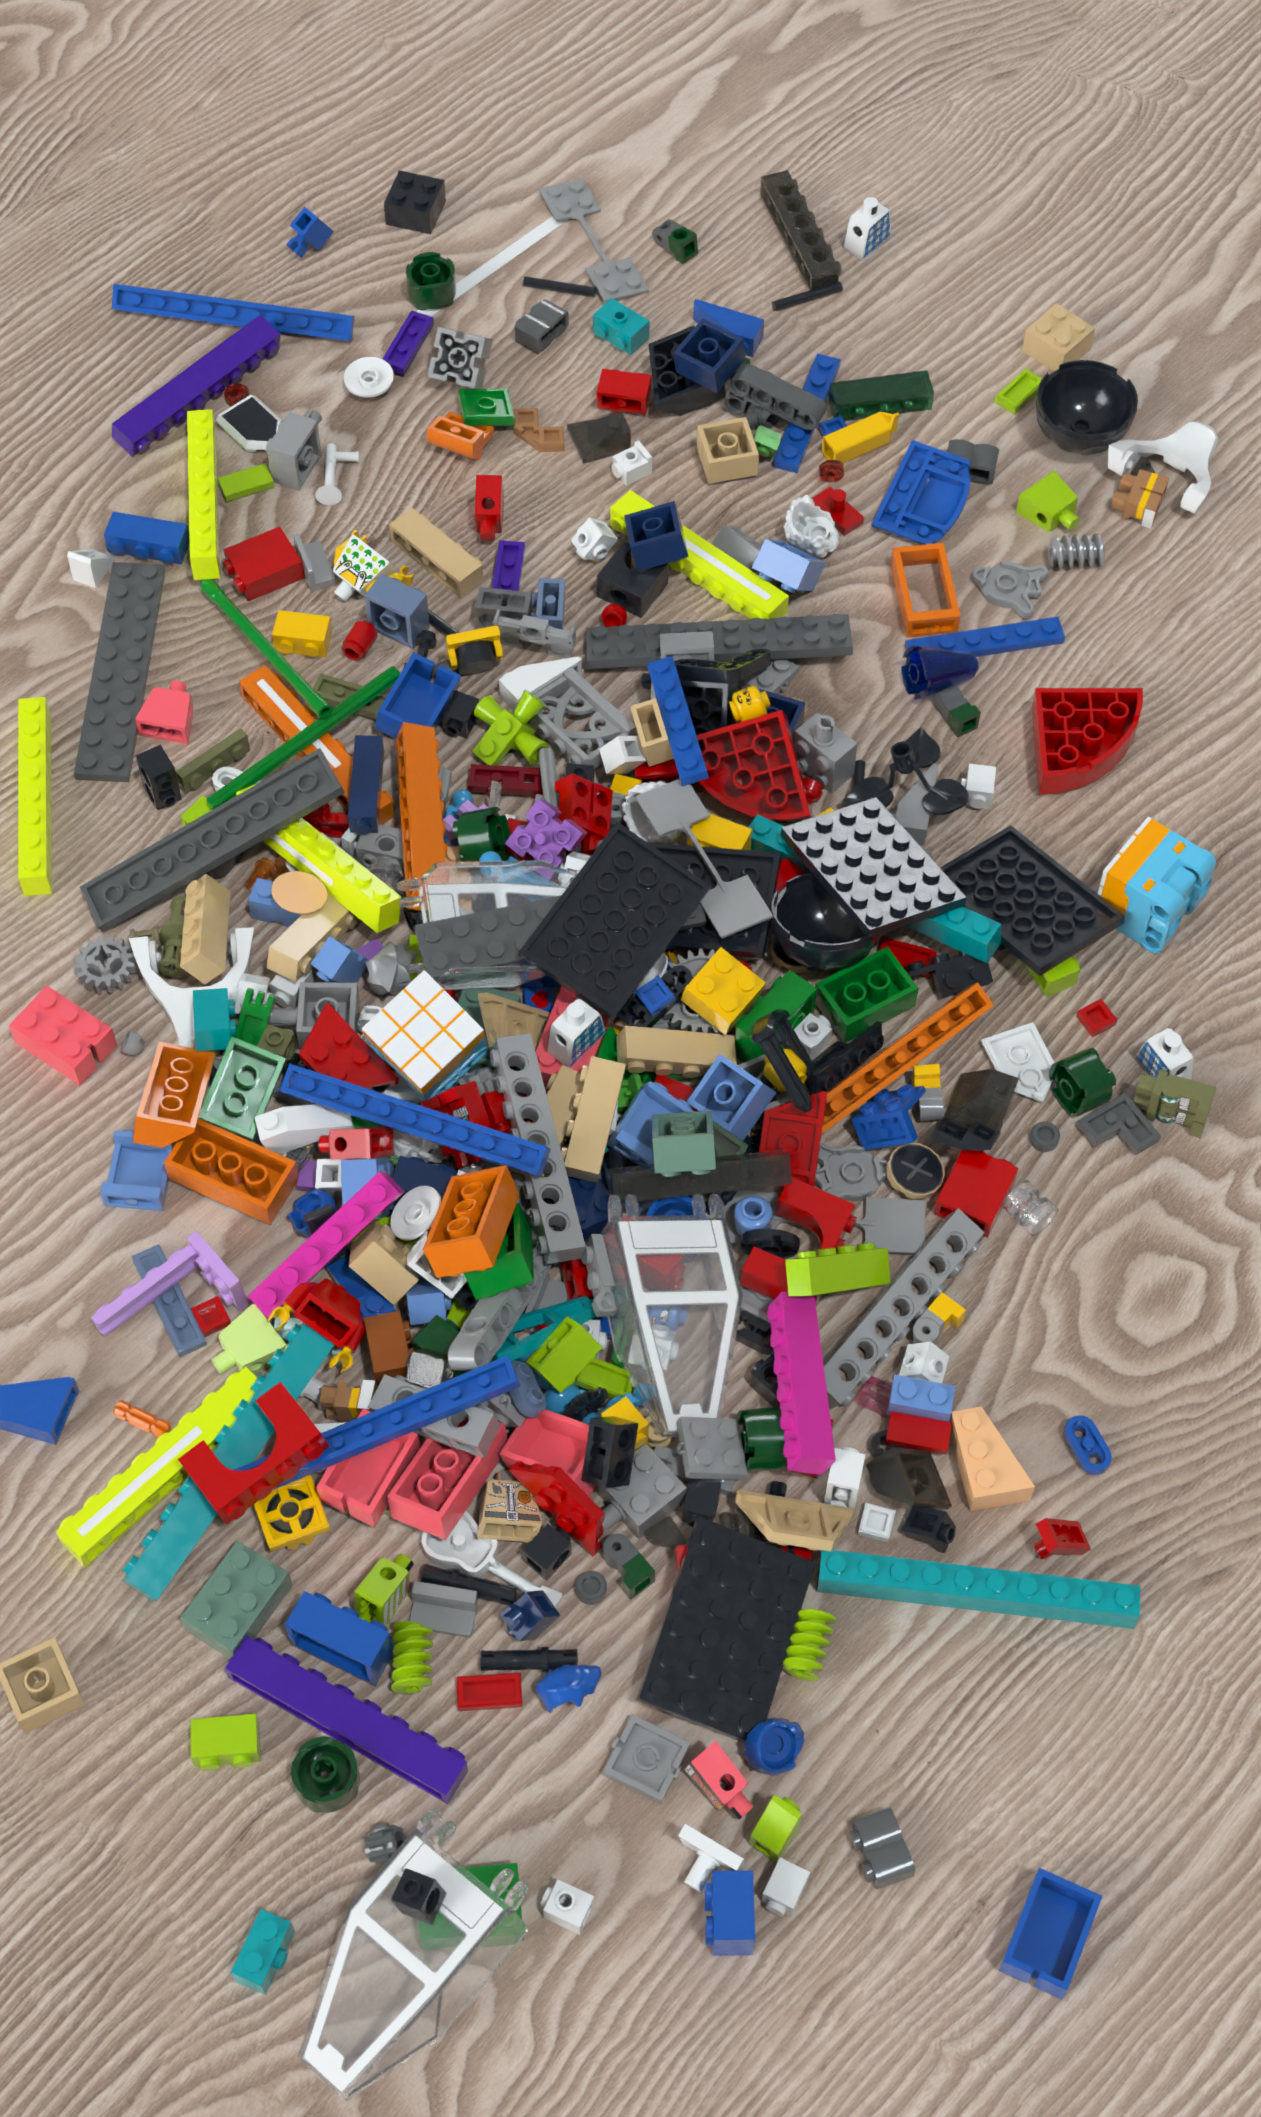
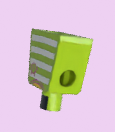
[354,1554,414,1627]

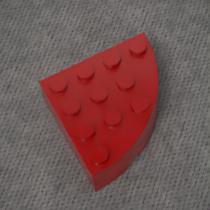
[1031,688,1143,795]
[696,710,814,823]

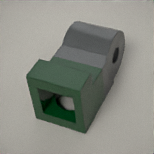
[652,219,698,264]
[934,685,981,738]
[603,1534,655,1600]

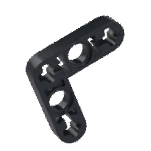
[674,649,771,683]
[616,965,693,1028]

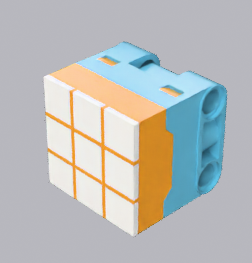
[1098,817,1216,954]
[362,970,489,1101]

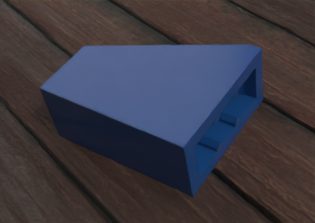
[0,1377,79,1445]

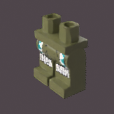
[1133,1069,1216,1139]

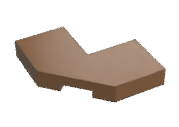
[513,408,565,452]

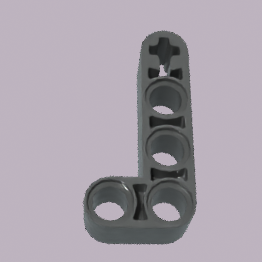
[724,364,827,430]

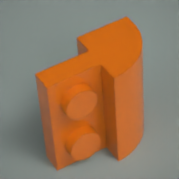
[427,411,494,460]

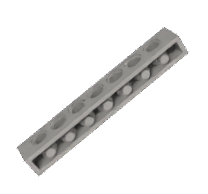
[490,1033,586,1264]
[823,1208,985,1409]

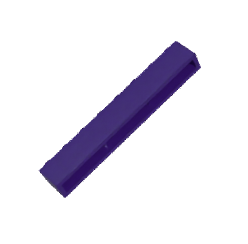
[112,315,281,457]
[225,1636,468,1804]

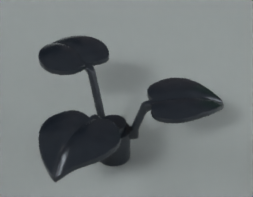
[843,727,969,815]

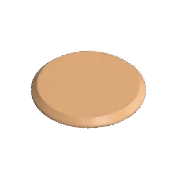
[271,871,328,914]

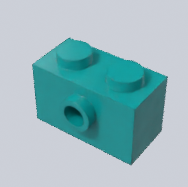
[593,298,650,355]
[193,988,236,1051]
[231,1909,295,1995]

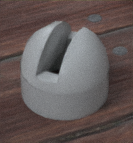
[121,1031,145,1056]

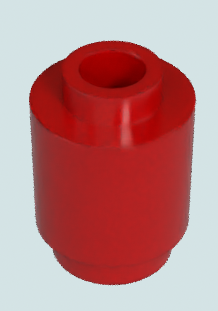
[342,621,378,661]

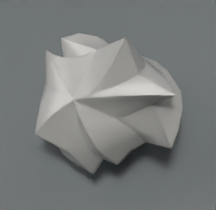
[365,940,420,996]

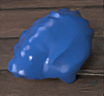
[288,1188,337,1238]
[536,1664,602,1713]
[742,1718,804,1776]

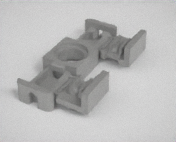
[493,610,576,658]

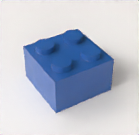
[704,1870,755,1956]

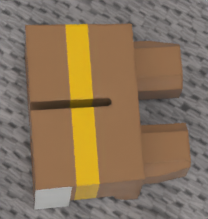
[1111,469,1169,529]
[319,1378,378,1423]

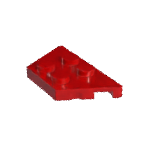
[299,1003,399,1090]
[757,1091,828,1188]
[509,1461,605,1557]

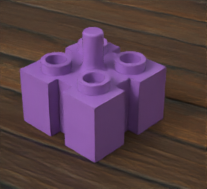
[505,799,588,878]

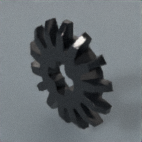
[563,1387,608,1422]

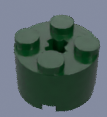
[406,252,456,310]
[453,807,511,867]
[1049,1048,1116,1116]
[737,1407,787,1472]
[291,1736,360,1813]

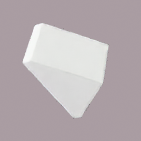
[67,549,115,588]

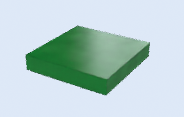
[458,389,515,426]

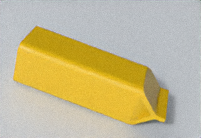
[822,412,899,467]

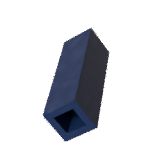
[348,735,384,834]

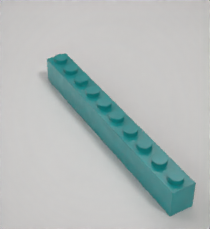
[748,814,1001,963]
[122,1322,335,1602]
[817,1550,1141,1629]

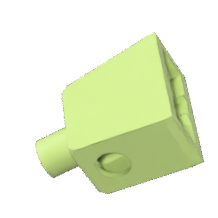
[211,1303,286,1374]

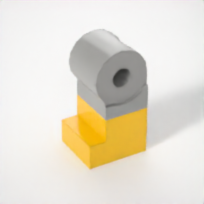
[610,774,642,827]
[911,1064,944,1121]
[911,1292,966,1345]

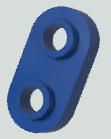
[1064,1415,1112,1475]

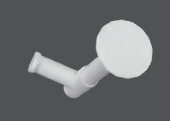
[315,443,359,506]

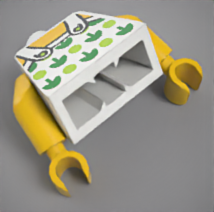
[333,530,415,602]

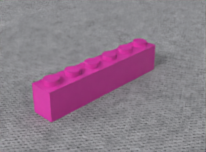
[248,1170,405,1318]
[767,1292,836,1475]

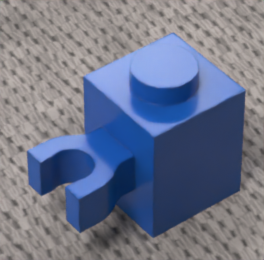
[286,206,334,258]

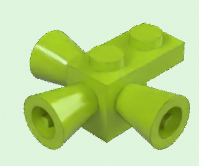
[472,689,549,765]

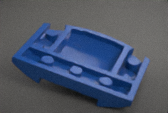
[872,440,971,545]

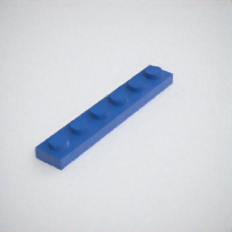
[773,353,841,473]
[905,617,1065,667]
[647,656,709,786]

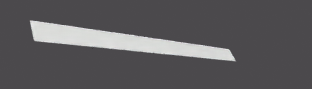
[417,216,569,316]

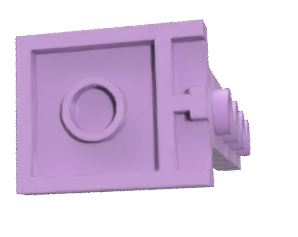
[91,1231,249,1335]

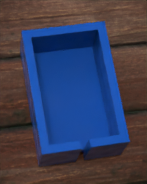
[375,652,461,739]
[285,1591,393,1687]
[998,1868,1103,1999]

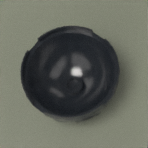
[1036,360,1138,455]
[771,872,880,971]

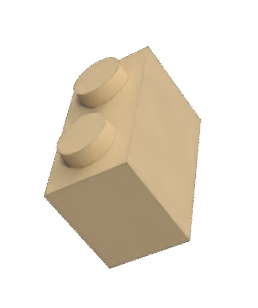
[630,698,674,767]

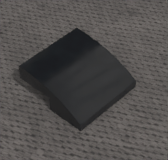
[930,1117,1001,1151]

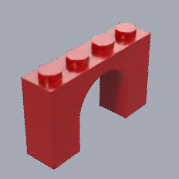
[739,1177,857,1303]
[178,1382,329,1525]

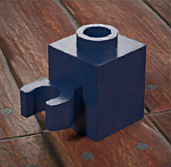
[501,1590,561,1642]

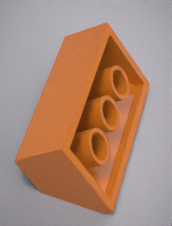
[133,1042,216,1148]

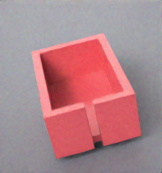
[9,985,117,1086]
[316,1408,421,1527]
[499,1409,596,1497]

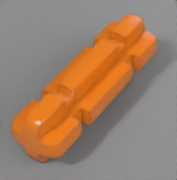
[113,1400,171,1437]

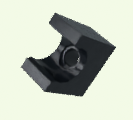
[597,541,669,618]

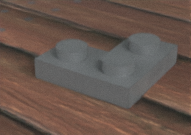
[1078,1093,1161,1155]

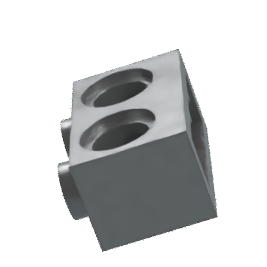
[475,587,533,628]

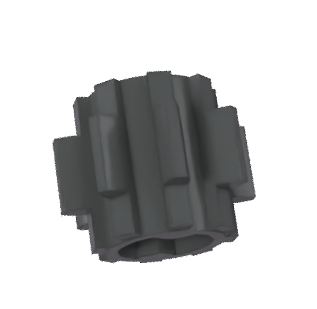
[364,1822,407,1867]

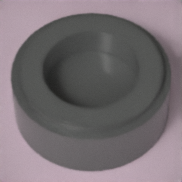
[1030,1122,1060,1152]
[575,1571,607,1605]

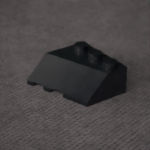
[648,325,726,416]
[651,678,738,735]

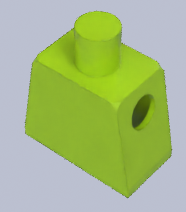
[1016,471,1080,531]

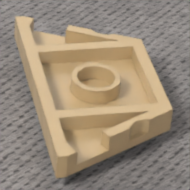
[478,992,551,1052]
[735,1490,854,1552]

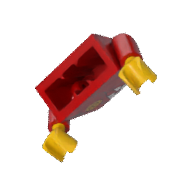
[267,1278,366,1373]

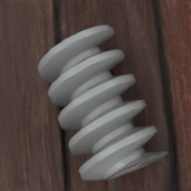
[1048,533,1105,569]

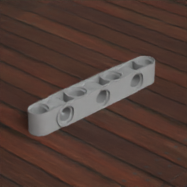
[448,1225,562,1371]

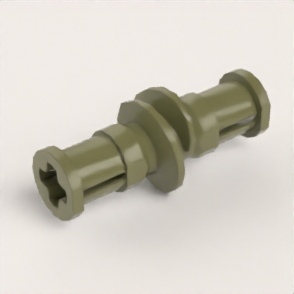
[159,896,186,977]

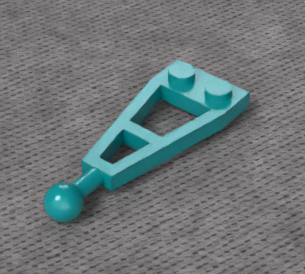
[492,1283,631,1363]

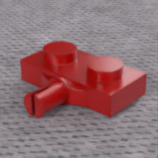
[302,803,350,838]

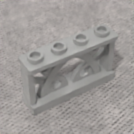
[527,667,637,769]

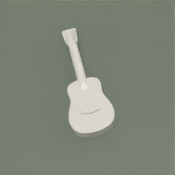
[421,1511,563,1608]

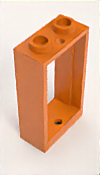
[891,543,961,638]

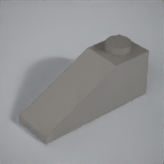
[891,763,939,846]

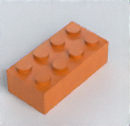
[164,1118,299,1225]
[423,1165,520,1278]

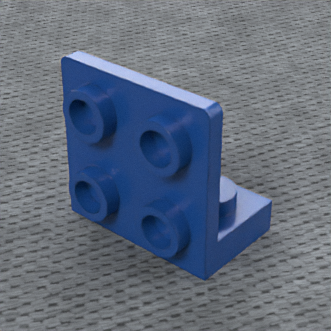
[852,1085,926,1150]

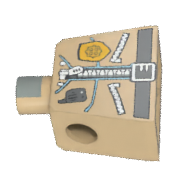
[477,1470,542,1542]

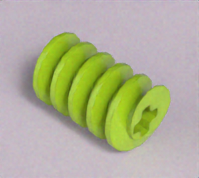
[783,1609,837,1681]
[391,1621,433,1694]

